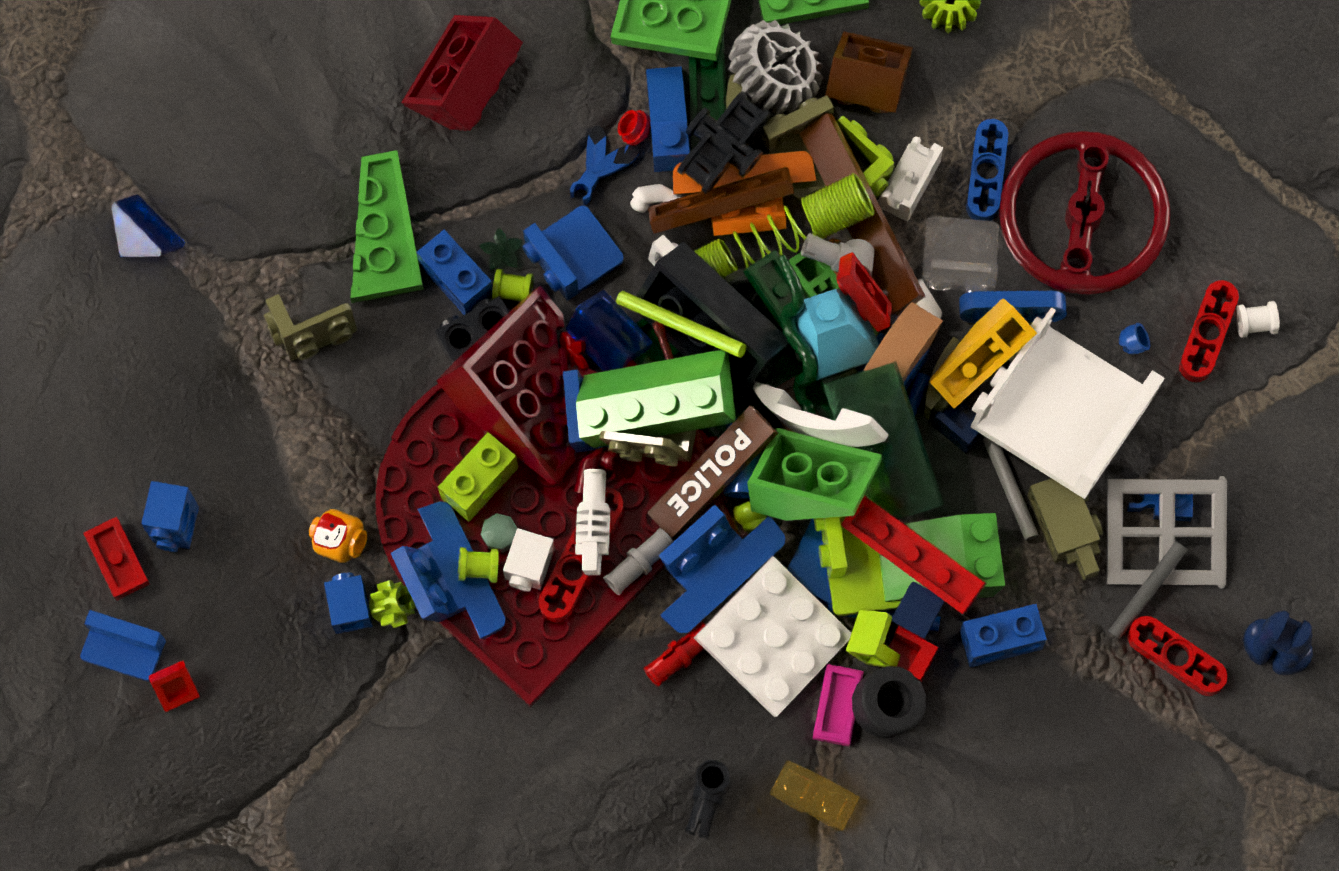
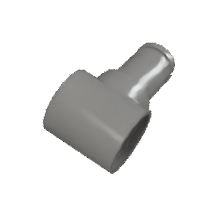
[801,233,875,277]

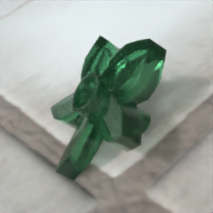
[479,228,523,271]

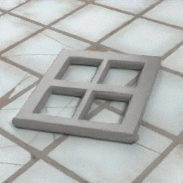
[1106,476,1227,589]

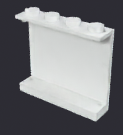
[971,308,1165,499]

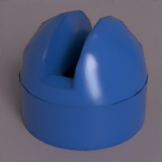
[1119,323,1150,355]

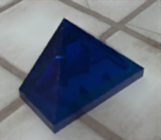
[111,194,185,257]

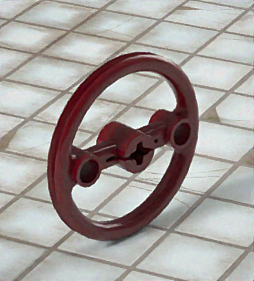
[999,131,1171,294]

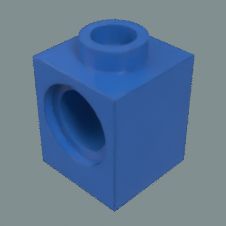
[324,572,373,634]

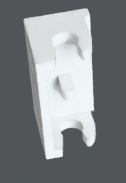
[877,137,943,222]

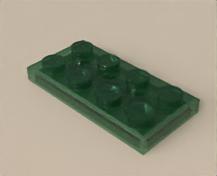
[823,361,944,519]

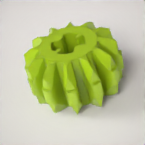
[919,0,981,33]

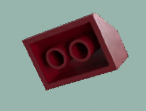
[401,15,523,131]

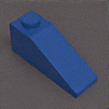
[646,66,690,172]

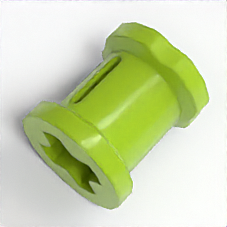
[492,269,534,302]
[458,547,499,583]

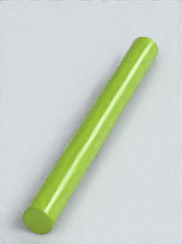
[616,291,746,358]

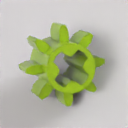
[369,580,416,628]

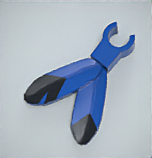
[570,125,640,205]

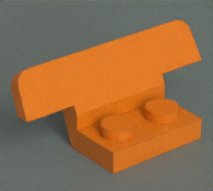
[673,151,816,236]

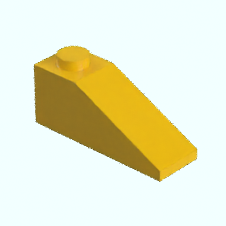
[929,299,1037,408]

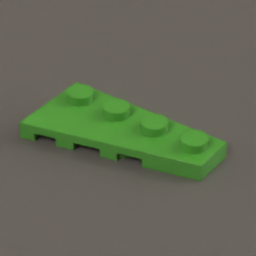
[350,150,424,303]

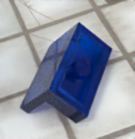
[566,290,652,371]

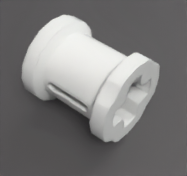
[1236,301,1279,338]

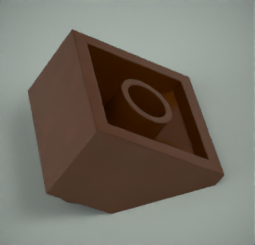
[825,31,913,113]

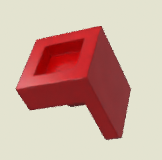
[882,626,938,682]

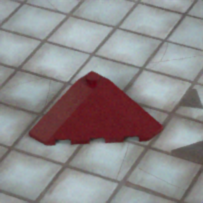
[436,286,575,484]

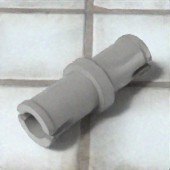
[603,528,674,595]

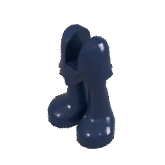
[1243,611,1313,676]

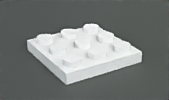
[694,556,851,717]

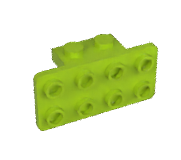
[814,463,901,616]

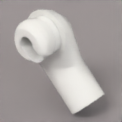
[630,184,684,213]

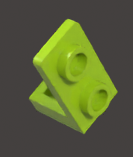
[837,116,895,198]

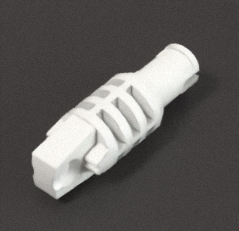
[575,469,610,575]

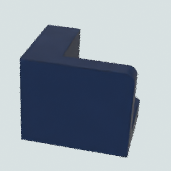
[932,402,983,454]
[890,582,945,640]

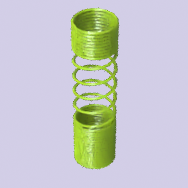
[694,173,874,278]

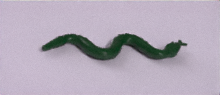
[779,254,818,415]

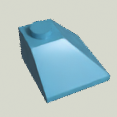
[795,289,879,381]

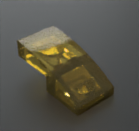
[770,760,860,831]

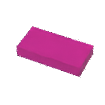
[812,664,864,747]

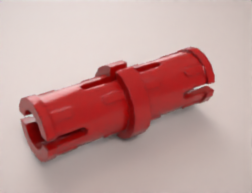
[643,621,706,687]

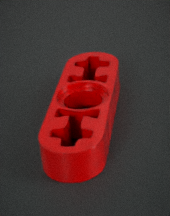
[1179,280,1239,382]
[1128,616,1227,696]

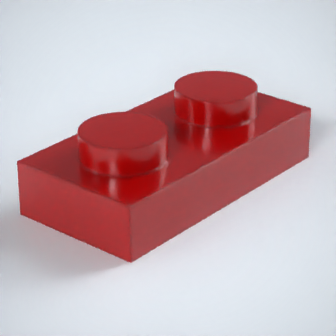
[836,252,892,332]
[83,516,150,601]

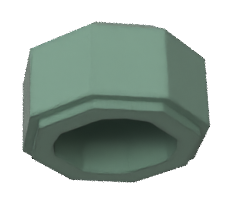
[481,513,517,553]

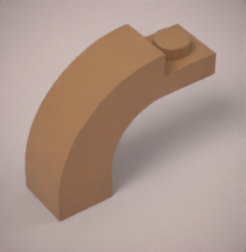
[846,302,943,426]

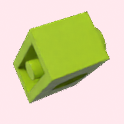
[438,432,519,522]

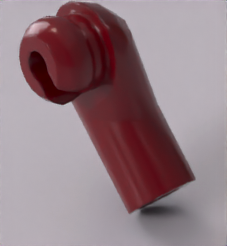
[574,447,620,494]

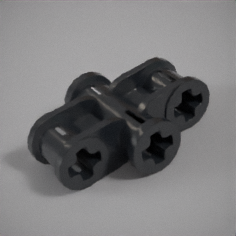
[677,91,771,194]

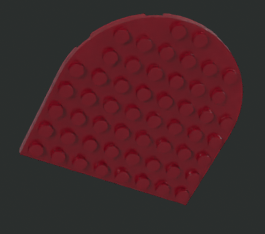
[375,363,731,708]

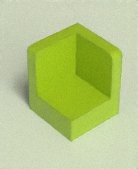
[846,609,901,667]

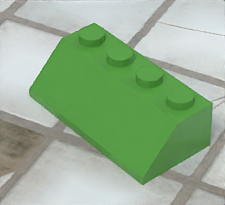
[576,350,736,448]

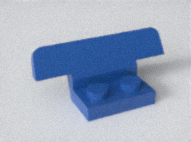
[391,501,505,639]
[658,505,785,633]

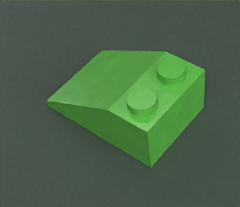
[747,428,882,521]
[879,513,1005,602]

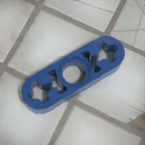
[966,119,1008,223]
[959,291,1067,323]

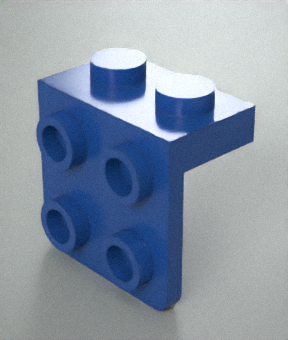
[522,206,624,301]

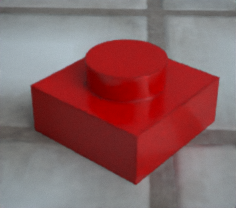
[148,660,200,712]

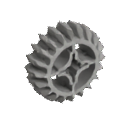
[728,20,824,115]

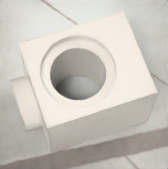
[503,528,555,592]

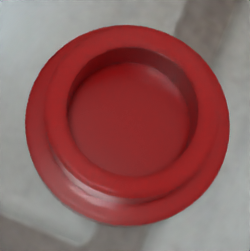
[617,110,651,146]

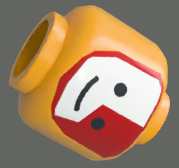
[309,509,367,563]

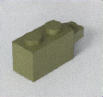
[1027,478,1103,581]

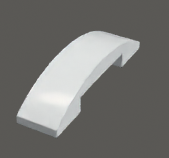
[753,382,889,447]

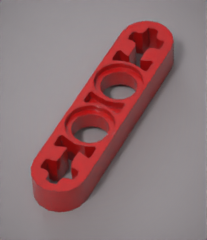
[539,487,624,623]

